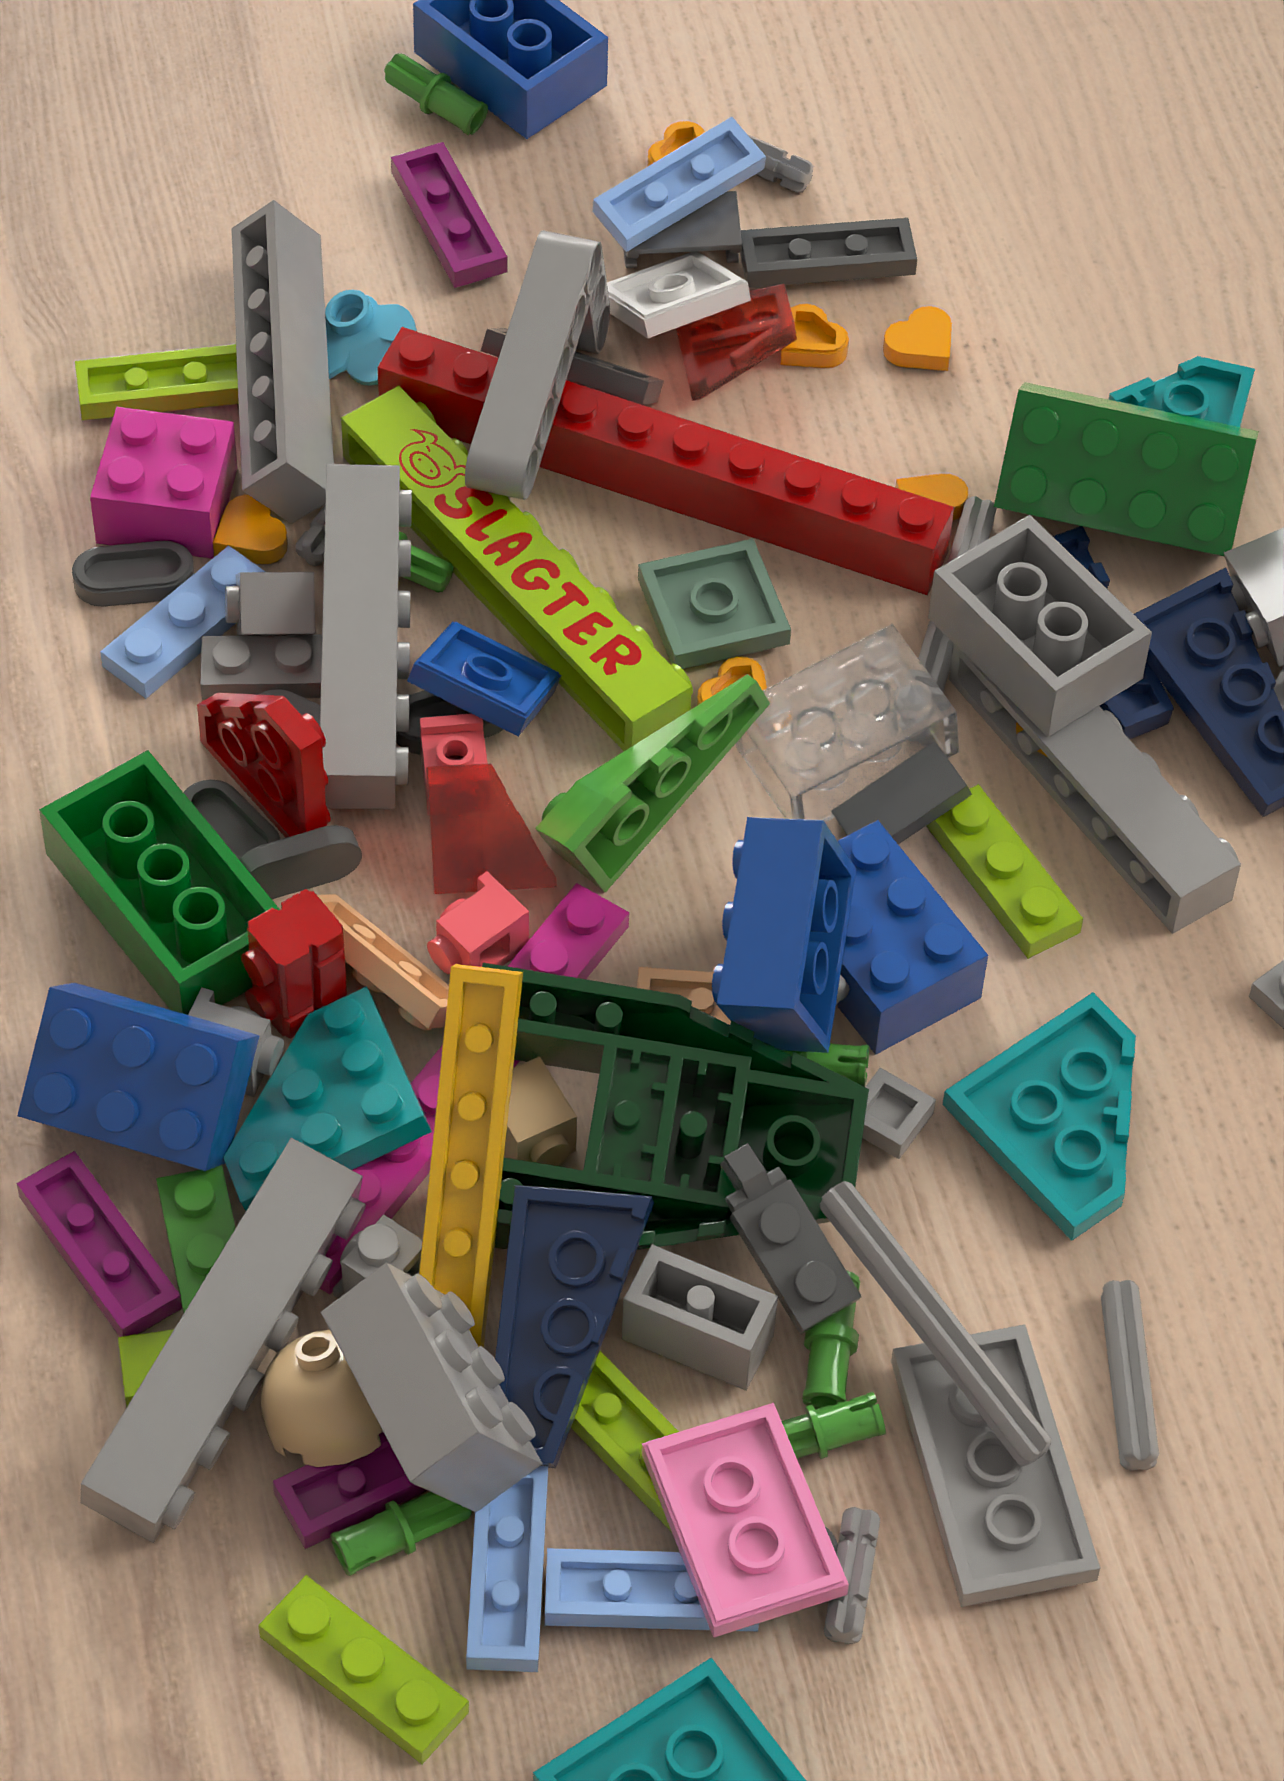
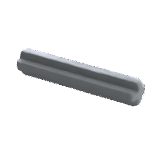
[1101,1280,1159,1471]

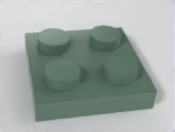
[638,538,791,669]

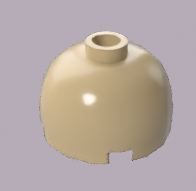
[261,1330,383,1467]

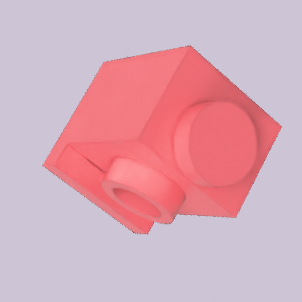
[420,713,490,815]
[427,871,529,974]

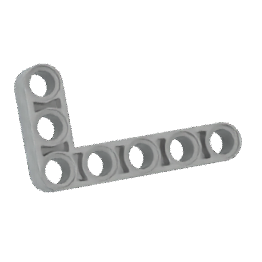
[465,230,610,500]

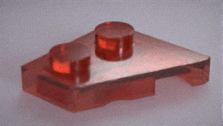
[675,284,797,401]
[426,763,557,894]

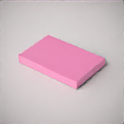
[642,1403,849,1638]

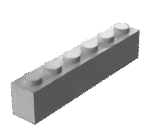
[231,200,334,524]
[320,464,412,809]
[949,644,1241,934]
[80,1138,366,1543]

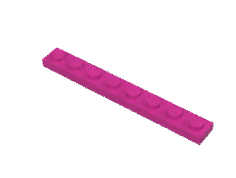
[319,883,630,1295]

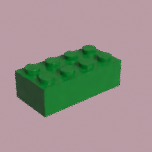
[994,382,1259,557]
[39,750,280,1015]

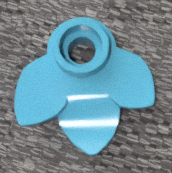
[325,290,417,386]

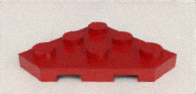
[197,693,331,838]

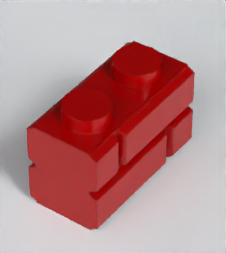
[242,889,347,1039]

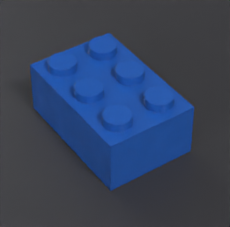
[413,0,608,139]
[712,817,857,1053]
[836,820,988,1055]
[17,983,260,1171]

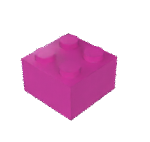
[90,407,238,559]

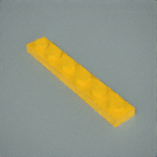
[419,964,523,1347]

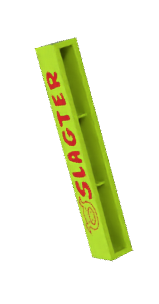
[341,386,693,751]

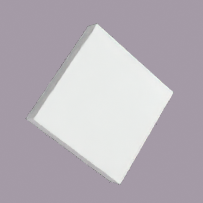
[607,251,751,338]

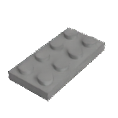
[891,1325,1100,1607]

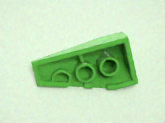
[535,674,770,893]

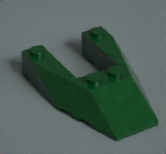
[482,963,869,1250]

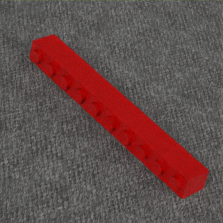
[377,327,954,596]

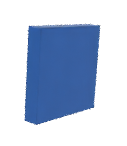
[407,621,562,737]

